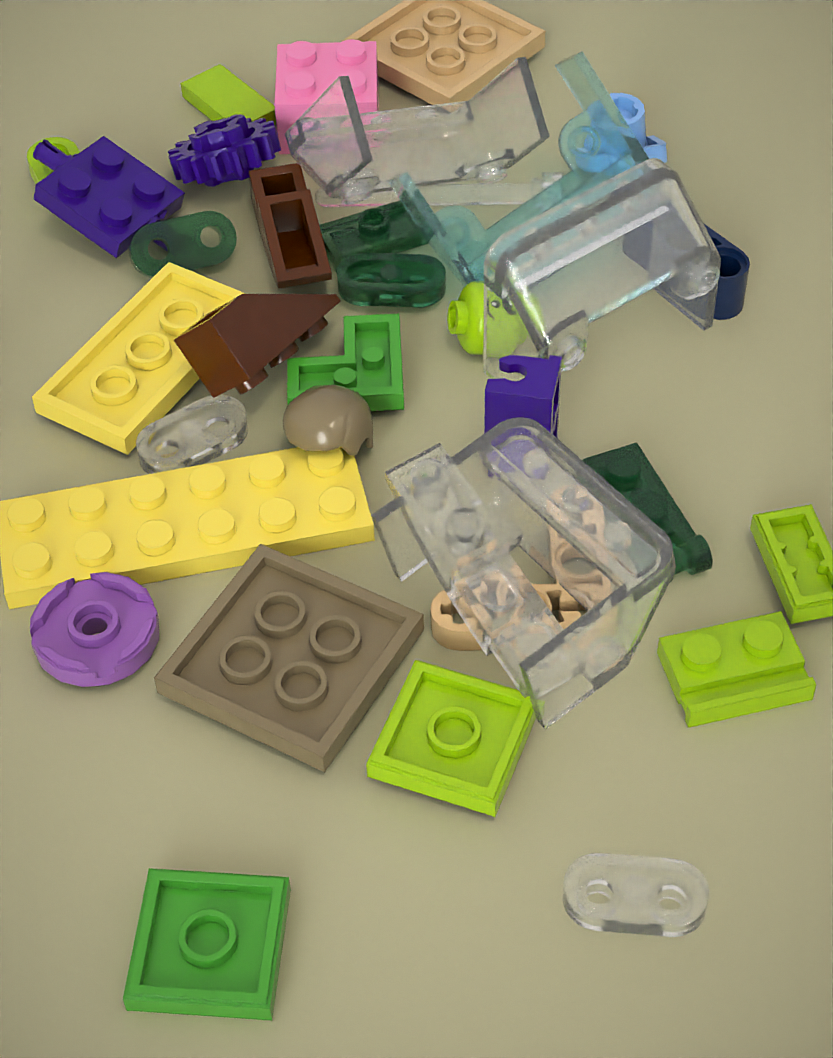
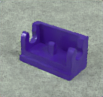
[484,355,562,483]

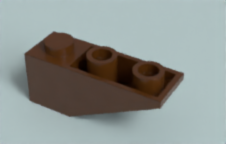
[174,294,341,398]

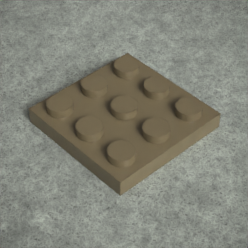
[154,544,424,772]

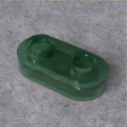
[129,211,237,278]
[336,253,446,308]

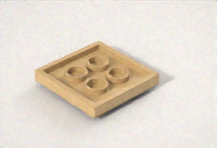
[342,0,546,114]

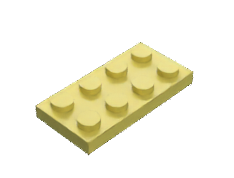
[32,262,246,455]

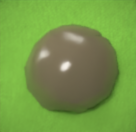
[283,385,373,456]

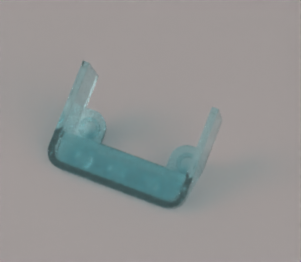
[387,51,660,294]

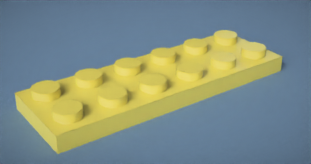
[0,447,375,609]

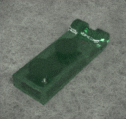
[582,442,713,588]

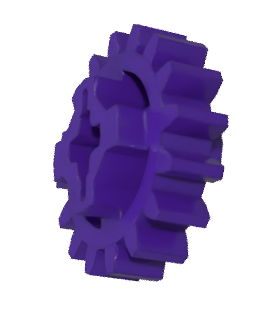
[168,114,281,187]

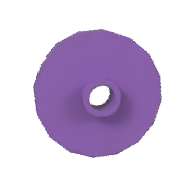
[30,572,159,687]

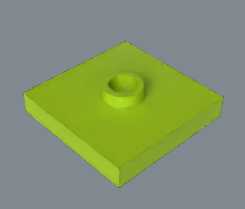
[366,660,540,817]

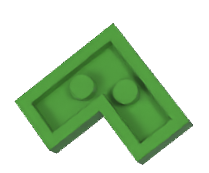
[287,313,404,411]

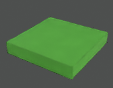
[123,868,291,1021]

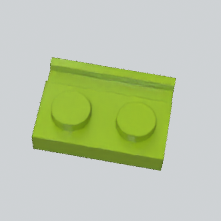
[657,611,816,728]

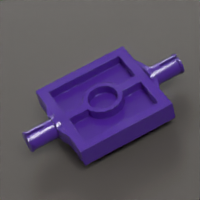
[33,136,187,258]

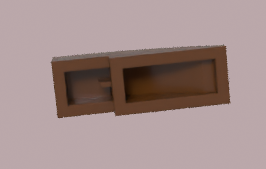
[249,162,332,289]

